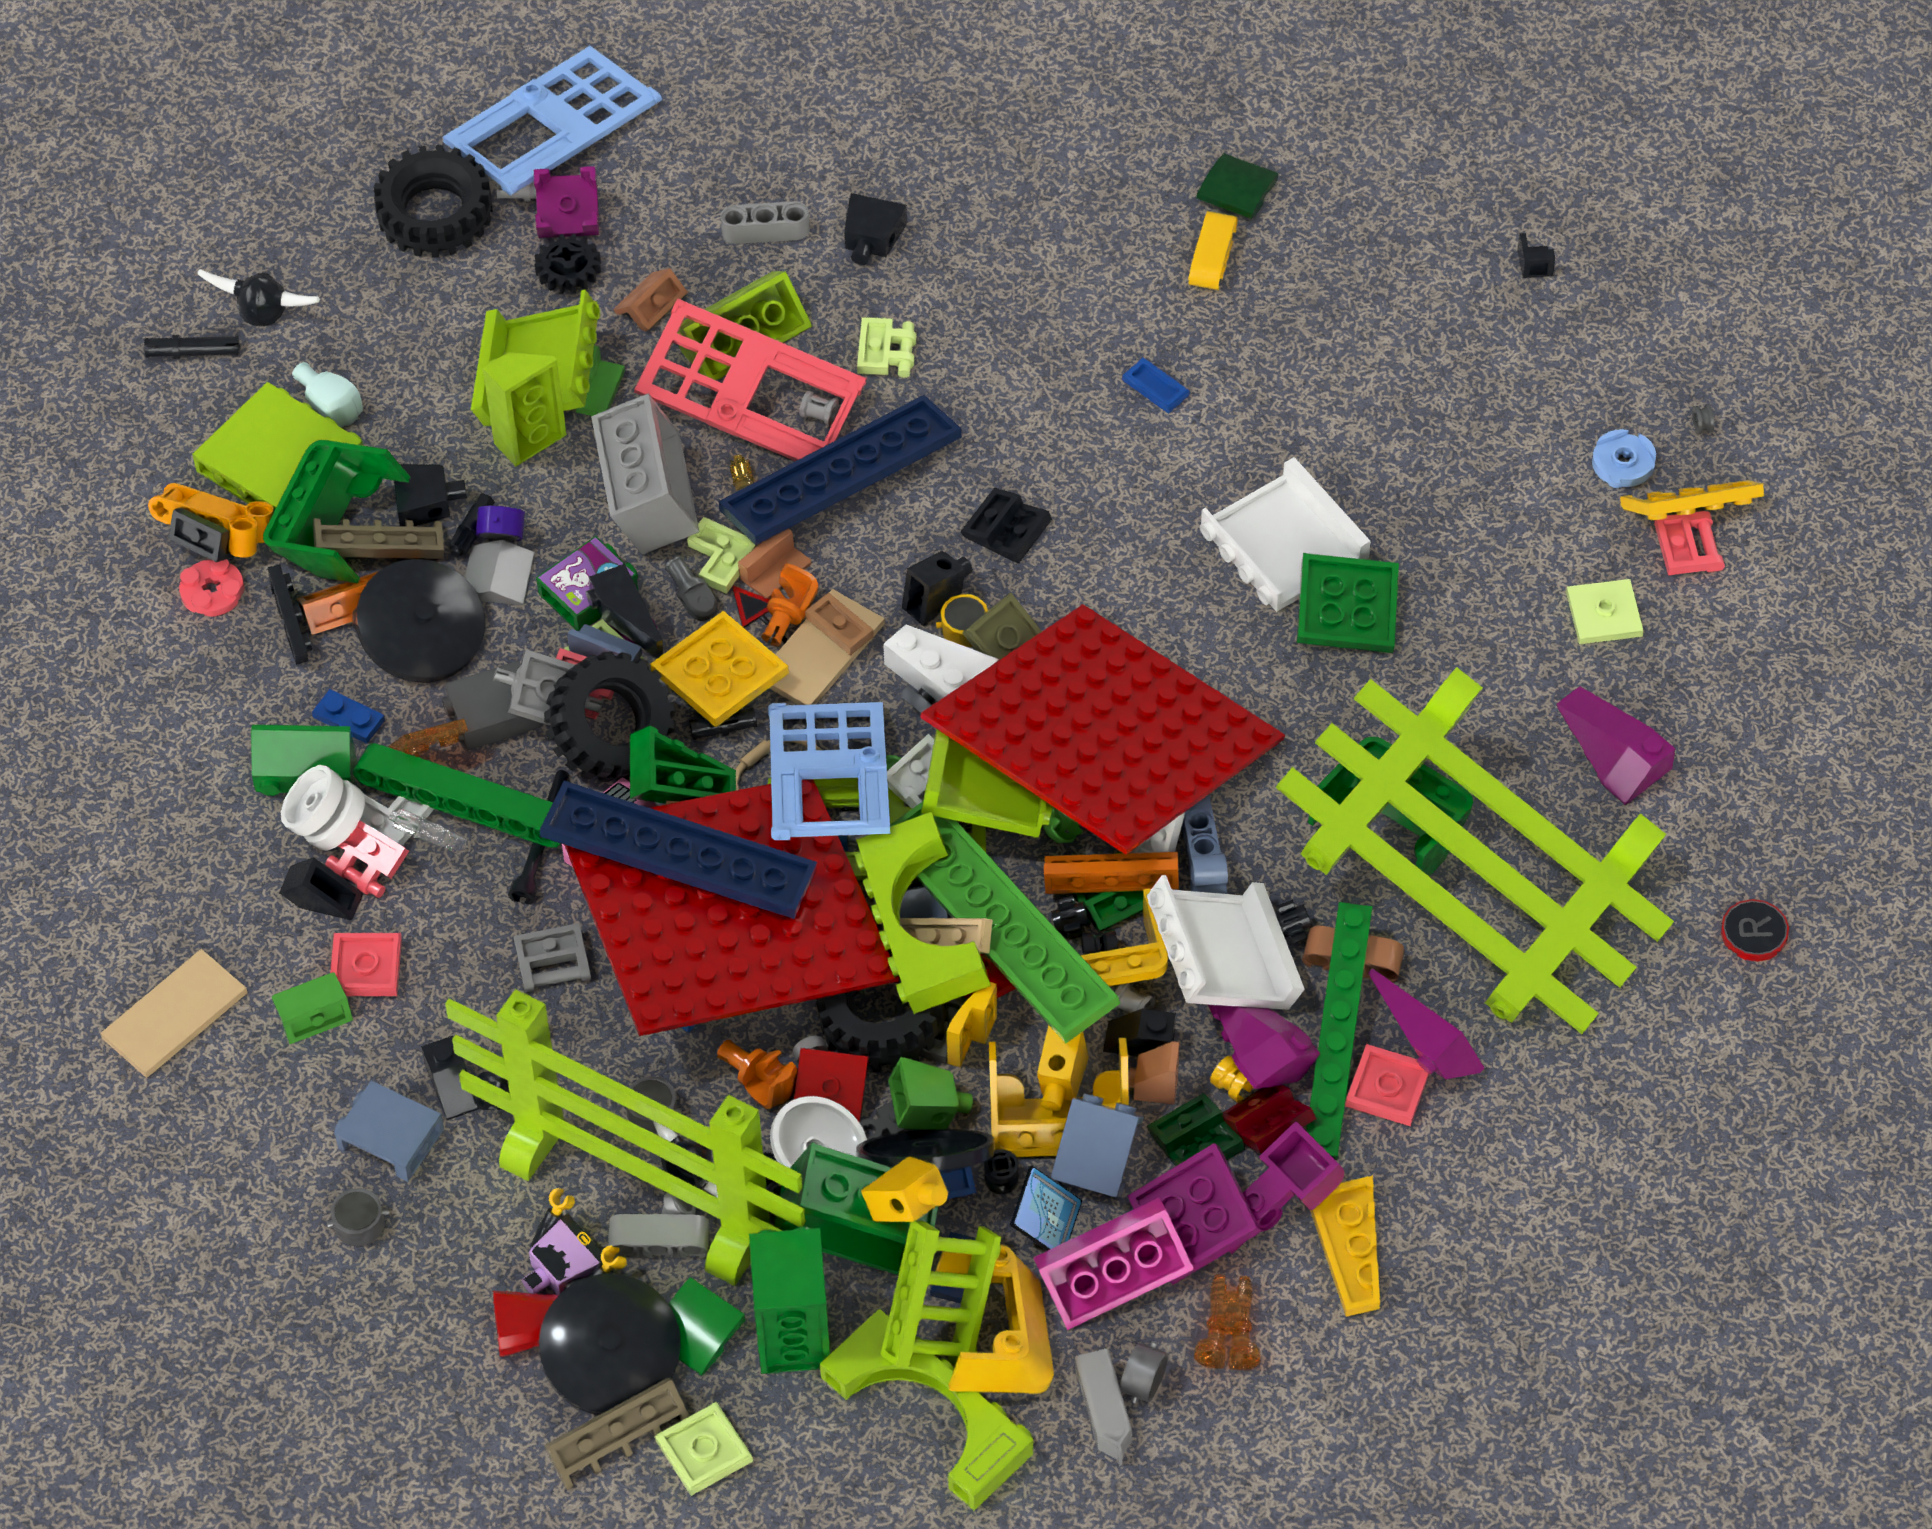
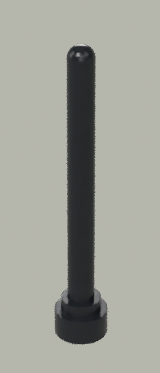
[508,770,568,904]

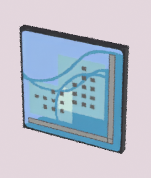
[1010,1165,1082,1251]

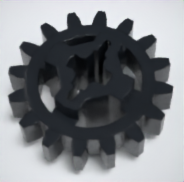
[534,234,601,294]

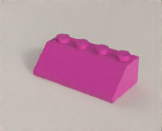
[1033,1198,1194,1330]

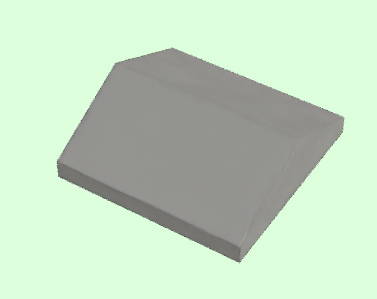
[465,540,535,605]

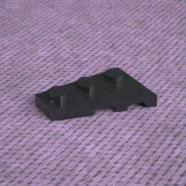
[268,564,312,665]

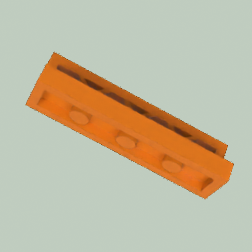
[296,558,418,635]
[1044,852,1179,894]

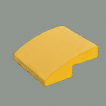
[947,982,997,1068]

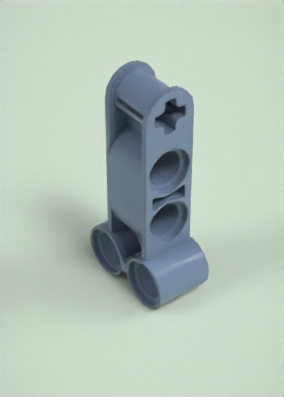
[1181,795,1228,894]

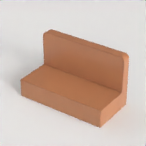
[613,268,688,331]
[738,528,811,599]

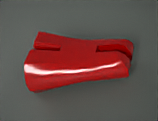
[493,1291,560,1357]

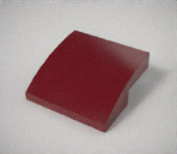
[1223,1085,1316,1154]

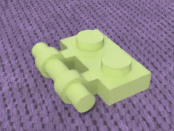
[857,317,917,378]

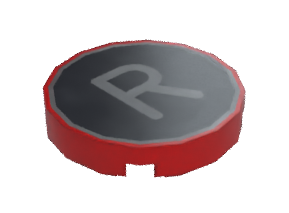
[1721,899,1789,962]

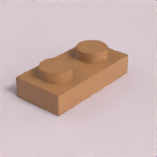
[805,592,874,656]

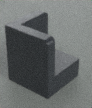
[1517,233,1555,278]

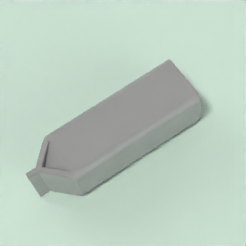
[1075,1349,1132,1466]

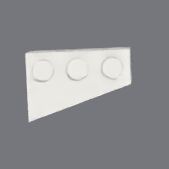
[883,625,999,703]

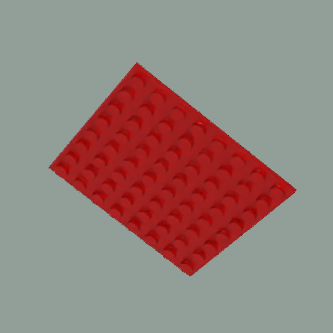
[920,604,1285,855]
[564,779,899,1036]

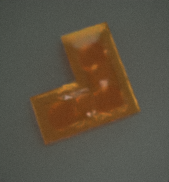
[388,718,468,757]

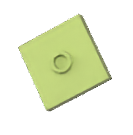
[1566,579,1643,644]
[655,1402,753,1496]

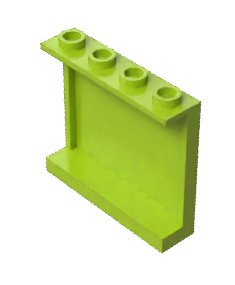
[471,290,601,426]
[192,382,363,511]
[921,729,1052,838]

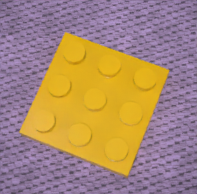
[650,611,789,727]

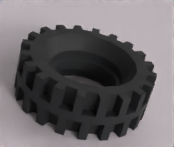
[374,145,493,258]
[816,949,949,1072]

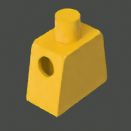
[1037,1025,1089,1111]
[861,1157,948,1222]

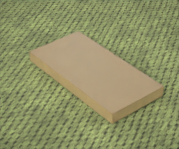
[769,589,885,705]
[100,949,247,1078]

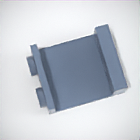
[334,1081,444,1182]
[1051,1093,1144,1198]

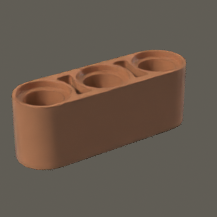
[1302,926,1405,983]

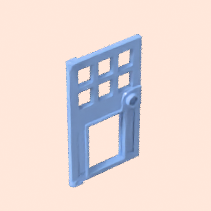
[443,46,662,195]
[768,702,890,840]

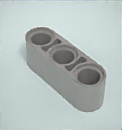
[720,201,810,244]
[608,1214,710,1259]

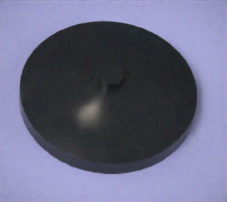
[355,559,485,683]
[856,1129,996,1174]
[539,1274,681,1415]

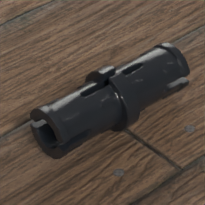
[689,707,757,740]

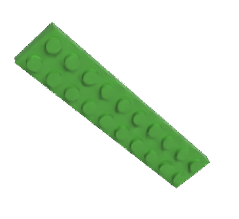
[890,801,1121,1043]

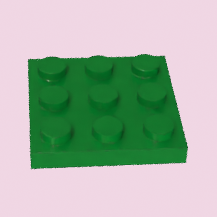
[1296,553,1399,653]

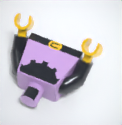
[522,1188,627,1294]

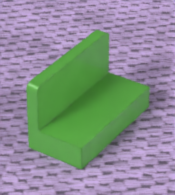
[576,345,625,416]
[272,972,353,1044]

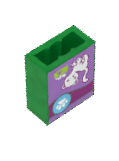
[536,536,638,631]

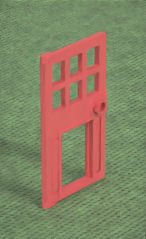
[634,298,867,461]

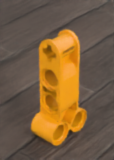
[148,483,274,558]

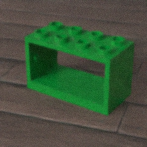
[774,1143,938,1275]
[749,1226,830,1374]

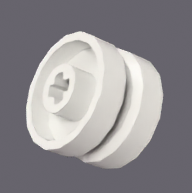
[281,765,365,851]

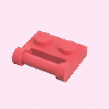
[1654,511,1725,576]

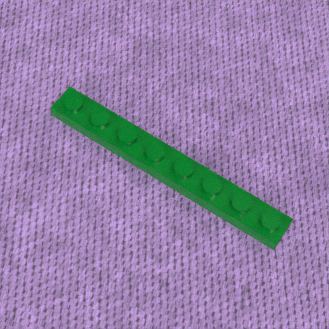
[1306,902,1372,1160]

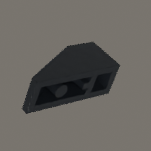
[586,563,663,658]

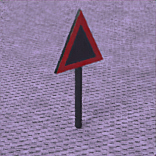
[732,585,788,644]

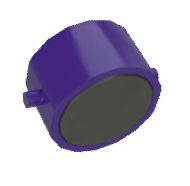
[476,506,525,541]

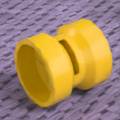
[1210,1055,1253,1103]

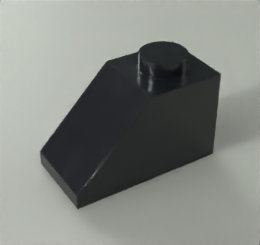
[279,857,363,920]
[1103,1008,1176,1057]
[421,1036,479,1120]

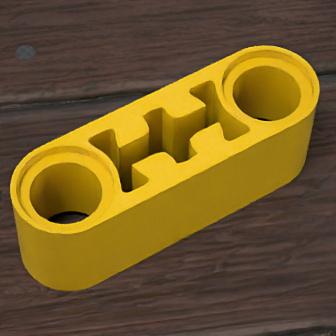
[1189,211,1238,290]

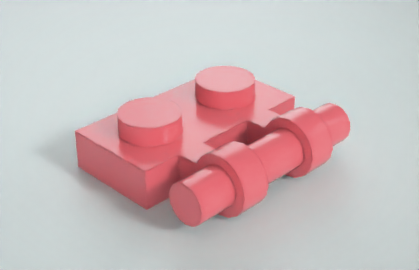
[325,820,409,898]

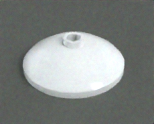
[770,1096,867,1168]

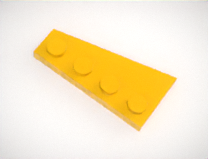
[1620,480,1764,520]
[1310,1175,1380,1317]

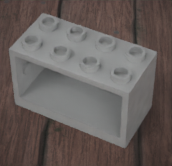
[591,393,700,555]

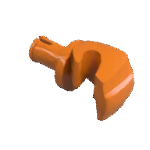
[761,563,819,646]
[717,1039,798,1109]

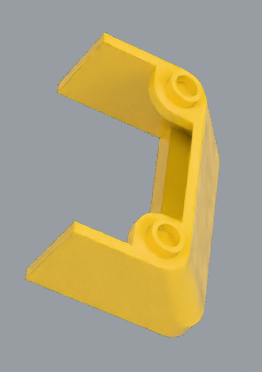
[1080,888,1168,987]
[989,1038,1129,1157]
[936,1244,1054,1394]

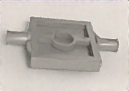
[493,649,603,726]

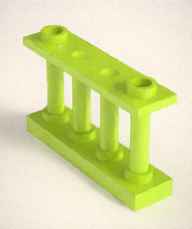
[881,1220,1001,1367]

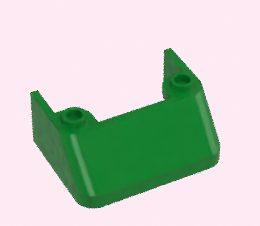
[263,440,411,584]
[1308,737,1473,877]

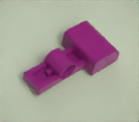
[1229,1121,1345,1254]

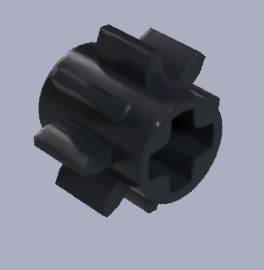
[1051,896,1091,940]
[1276,900,1312,944]

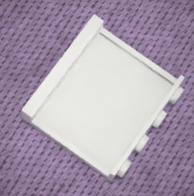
[1200,457,1371,612]
[1147,875,1305,1010]

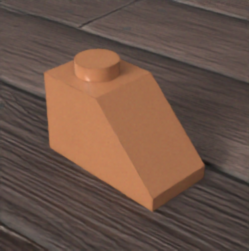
[1128,1042,1180,1105]

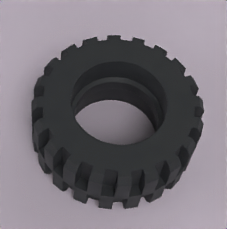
[544,651,676,782]

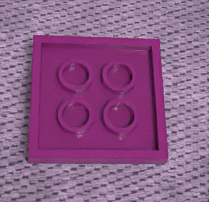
[1127,1143,1262,1285]

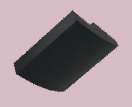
[961,488,1052,563]

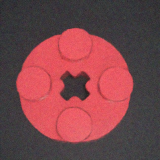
[179,559,244,617]

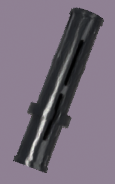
[144,335,240,359]

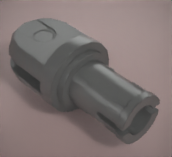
[665,556,718,621]

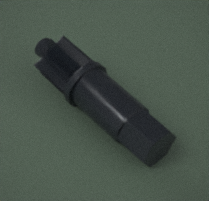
[449,493,495,558]

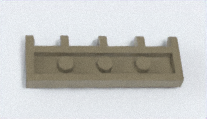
[313,518,444,559]
[544,1378,689,1490]

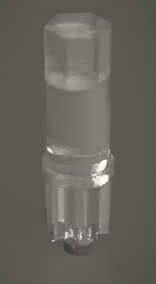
[388,809,467,855]

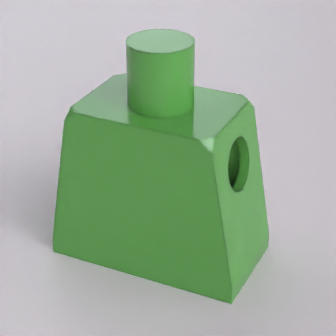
[888,1057,973,1129]

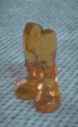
[1194,1274,1261,1371]

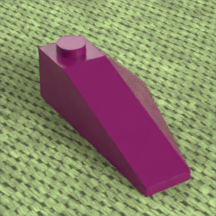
[1556,686,1676,805]
[1368,968,1485,1079]
[1208,1005,1320,1089]

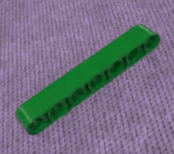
[353,743,560,848]

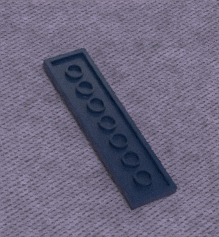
[719,395,962,545]
[540,781,817,919]

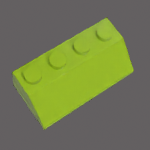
[678,271,812,381]
[483,352,567,467]

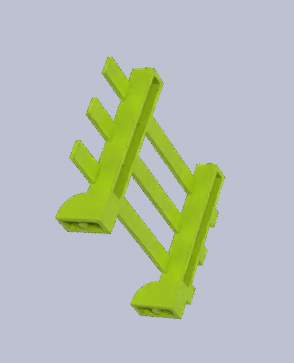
[1275,667,1674,1034]
[445,989,805,1286]

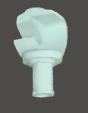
[292,362,363,427]

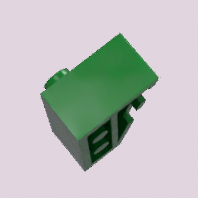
[630,725,736,804]

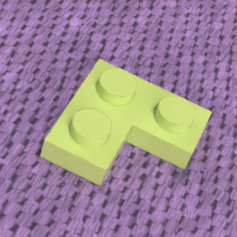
[687,517,759,594]

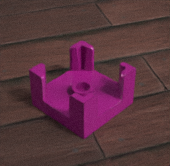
[534,166,599,238]

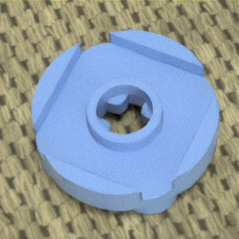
[1592,429,1656,488]

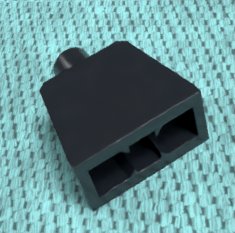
[844,193,907,265]
[394,464,467,527]
[902,551,972,626]

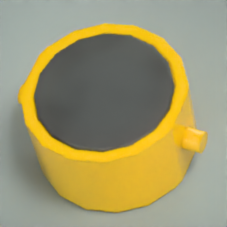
[936,594,988,647]

